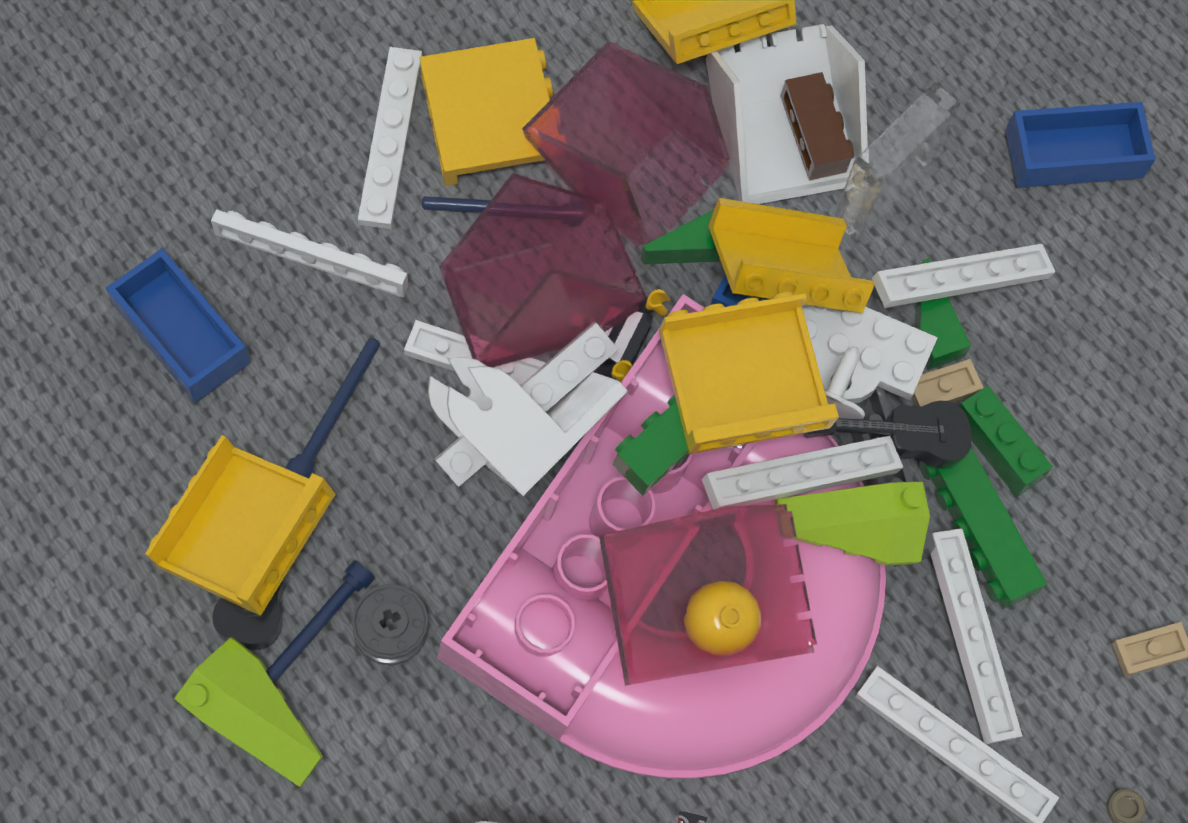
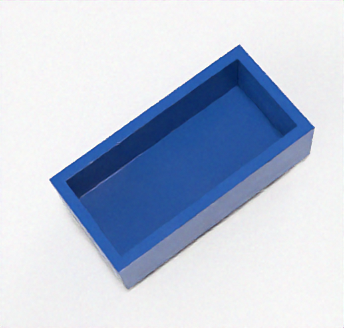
[1005,102,1155,188]
[106,248,251,403]

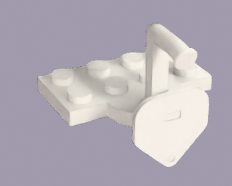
[802,304,938,419]

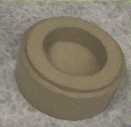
[1106,789,1146,823]

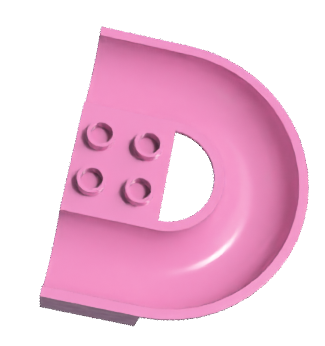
[437,294,886,779]

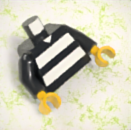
[567,289,671,383]

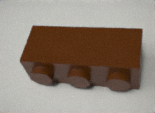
[780,72,854,180]

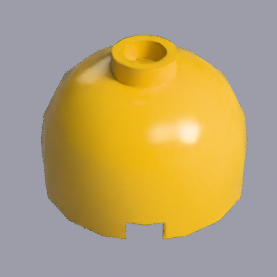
[684,581,761,656]

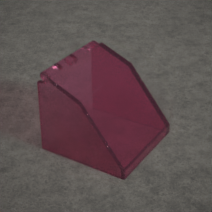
[522,41,730,248]
[439,173,646,368]
[599,504,817,686]

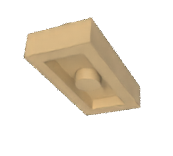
[912,359,983,407]
[1112,622,1188,677]

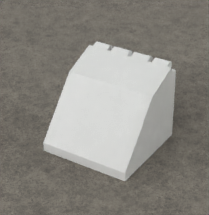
[705,24,869,204]

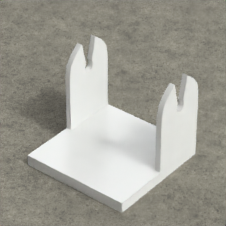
[428,357,628,496]

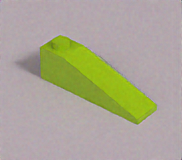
[775,482,930,566]
[174,637,323,787]

